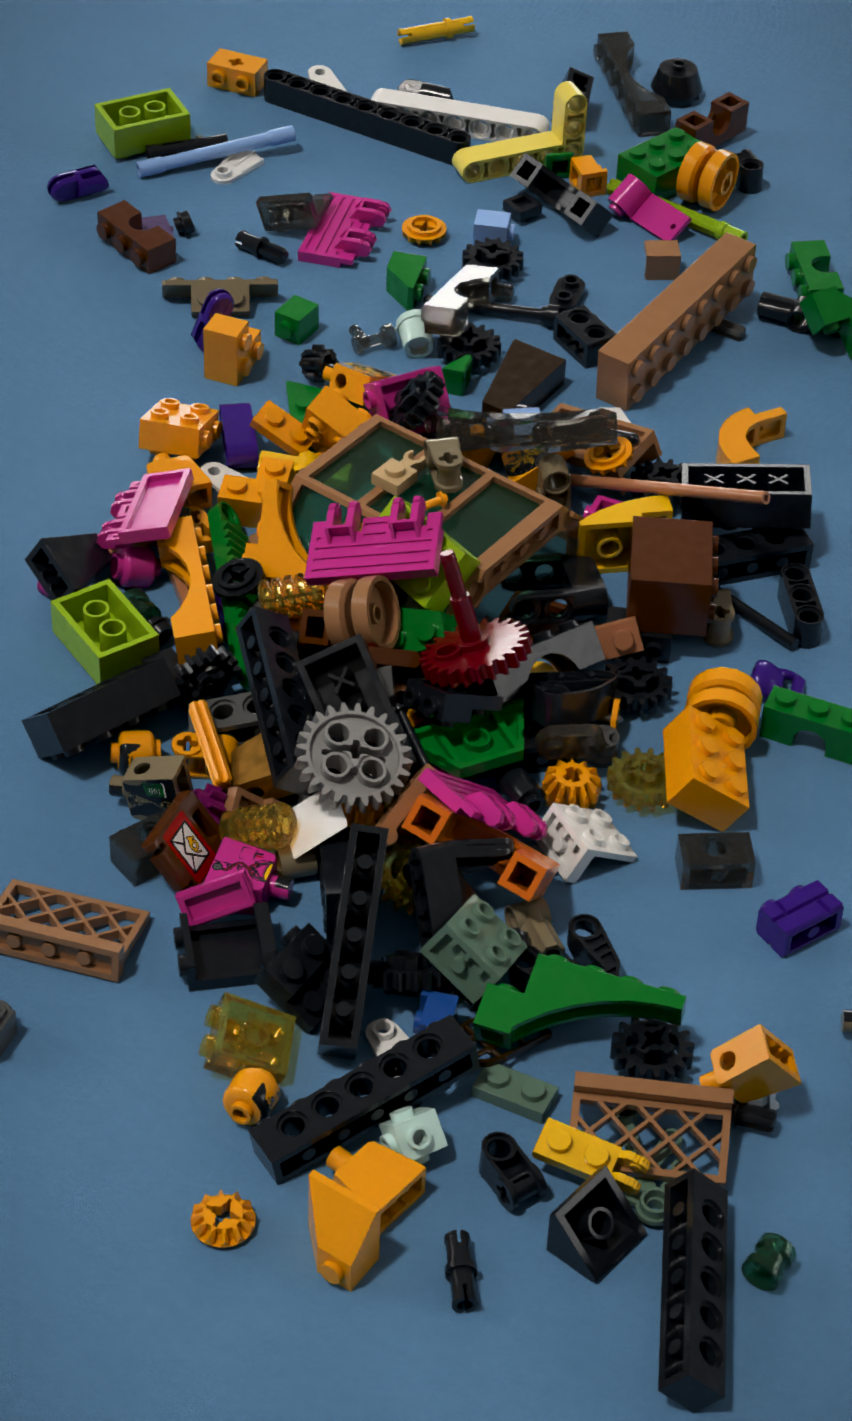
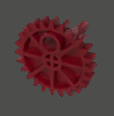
[419,549,533,689]

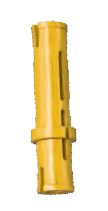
[397,15,475,45]

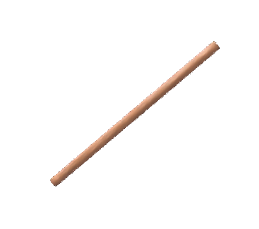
[569,473,771,505]

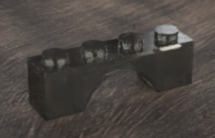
[421,264,500,337]

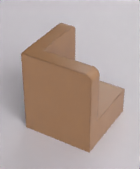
[644,240,681,280]

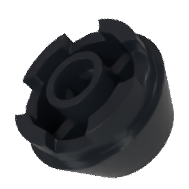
[651,58,703,108]

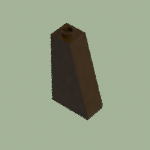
[481,339,566,432]

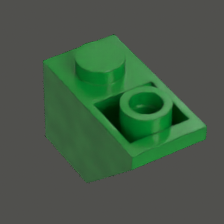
[386,251,431,311]

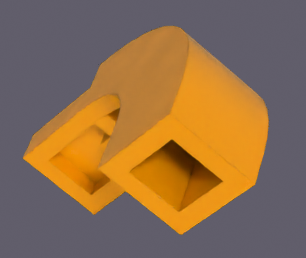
[715,407,787,464]

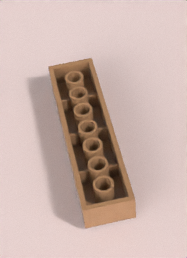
[596,232,757,411]

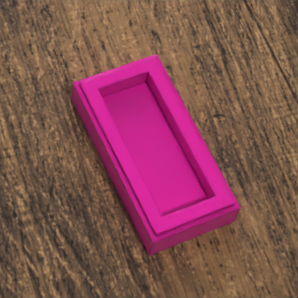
[175,869,258,926]

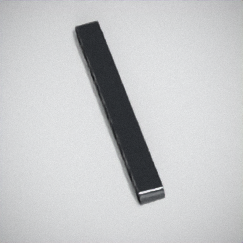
[264,69,471,166]

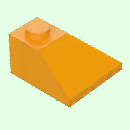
[308,1169,381,1292]

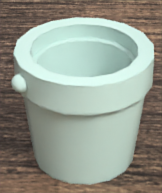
[394,309,437,358]

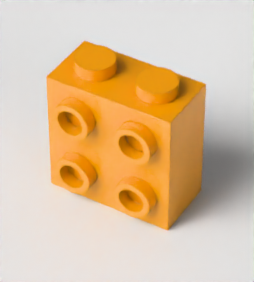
[302,385,372,465]
[138,398,222,460]

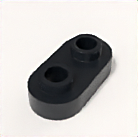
[549,274,585,313]

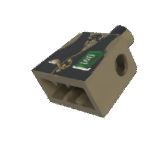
[109,755,194,824]

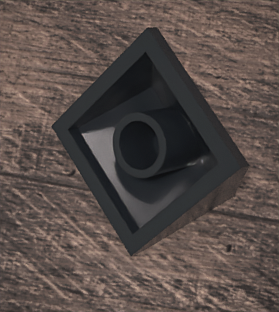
[546,1166,647,1282]

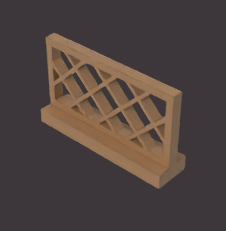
[0,879,150,982]
[570,1071,734,1188]

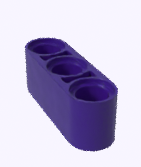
[219,403,259,469]

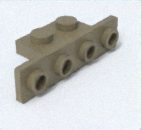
[162,276,278,317]

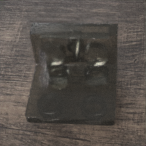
[256,193,333,232]

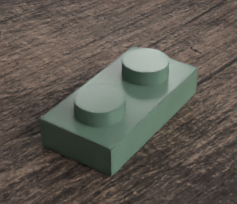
[471,1064,559,1124]

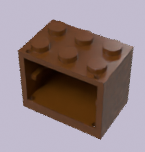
[626,516,719,637]

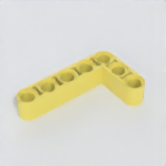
[452,81,588,183]

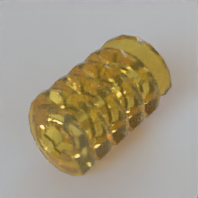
[258,572,329,618]
[219,802,297,850]

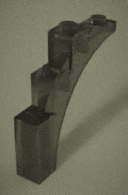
[424,405,618,453]

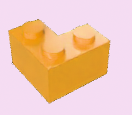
[203,313,264,386]
[217,456,294,529]

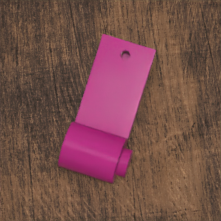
[607,173,691,240]

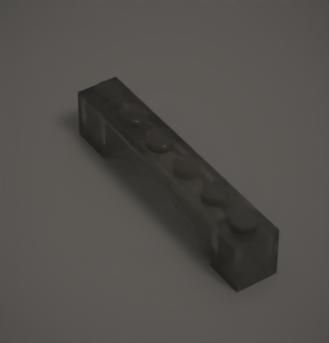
[593,31,671,137]

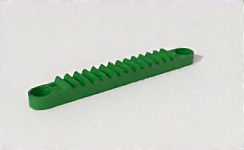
[207,501,258,692]

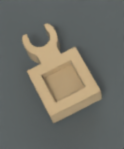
[371,450,425,496]

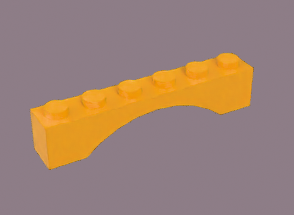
[156,515,224,664]

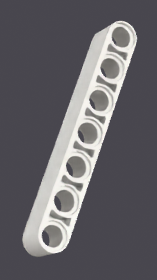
[371,88,550,142]

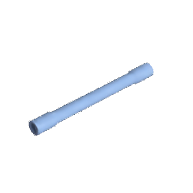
[136,125,296,178]

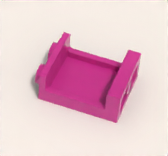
[363,366,454,444]

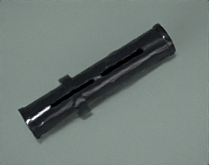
[145,133,228,159]

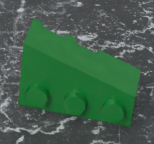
[392,607,457,657]

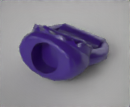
[751,660,806,703]

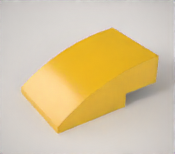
[576,495,673,574]

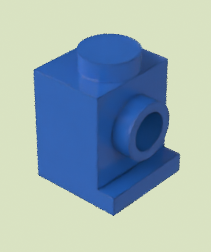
[413,989,459,1033]

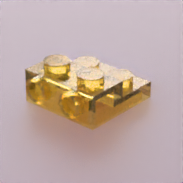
[198,992,296,1084]

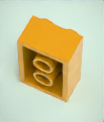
[663,705,750,832]

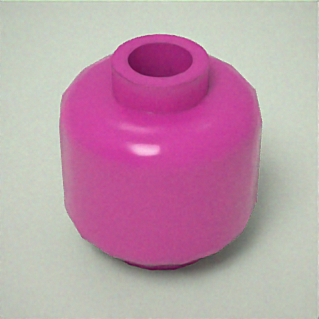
[110,546,161,588]

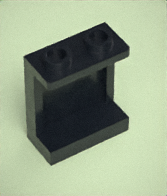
[173,902,277,992]

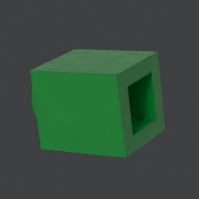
[275,295,319,345]

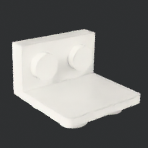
[535,803,637,883]

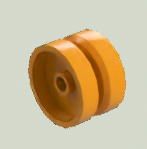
[676,141,739,212]
[685,667,763,749]

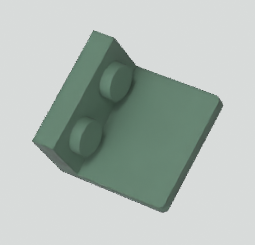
[419,894,527,1004]

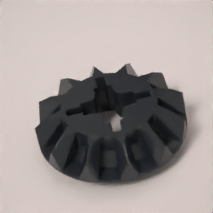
[212,558,265,602]

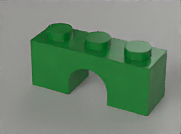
[785,240,844,297]
[759,685,852,765]

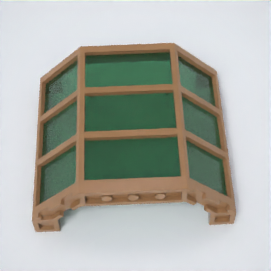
[262,414,584,672]

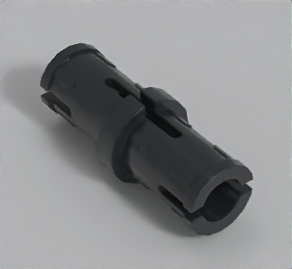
[444,1230,479,1313]

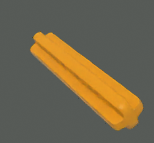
[188,699,233,789]

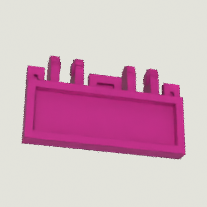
[298,192,392,268]
[96,468,194,550]
[304,496,444,586]
[418,768,549,841]

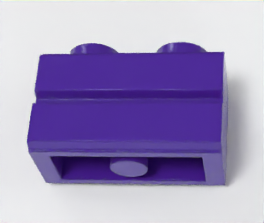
[756,880,844,958]

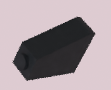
[25,533,113,600]

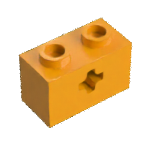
[207,48,268,97]

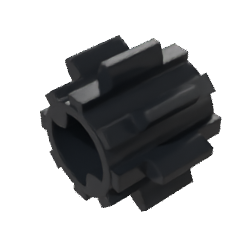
[299,344,339,382]

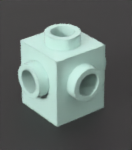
[379,1106,448,1164]

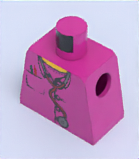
[204,837,294,915]

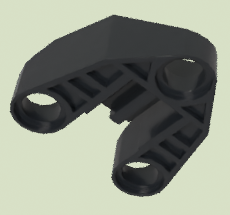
[508,914,620,993]

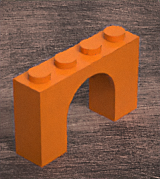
[401,792,560,902]

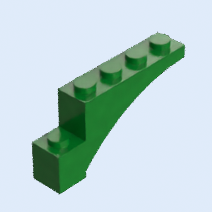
[799,286,852,360]
[473,953,686,1050]

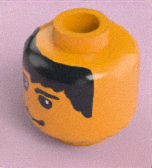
[110,730,161,775]
[222,1068,281,1126]

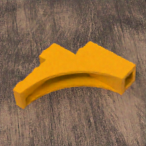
[242,479,329,612]

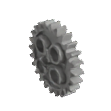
[294,702,413,814]

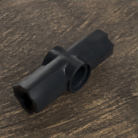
[757,291,841,338]

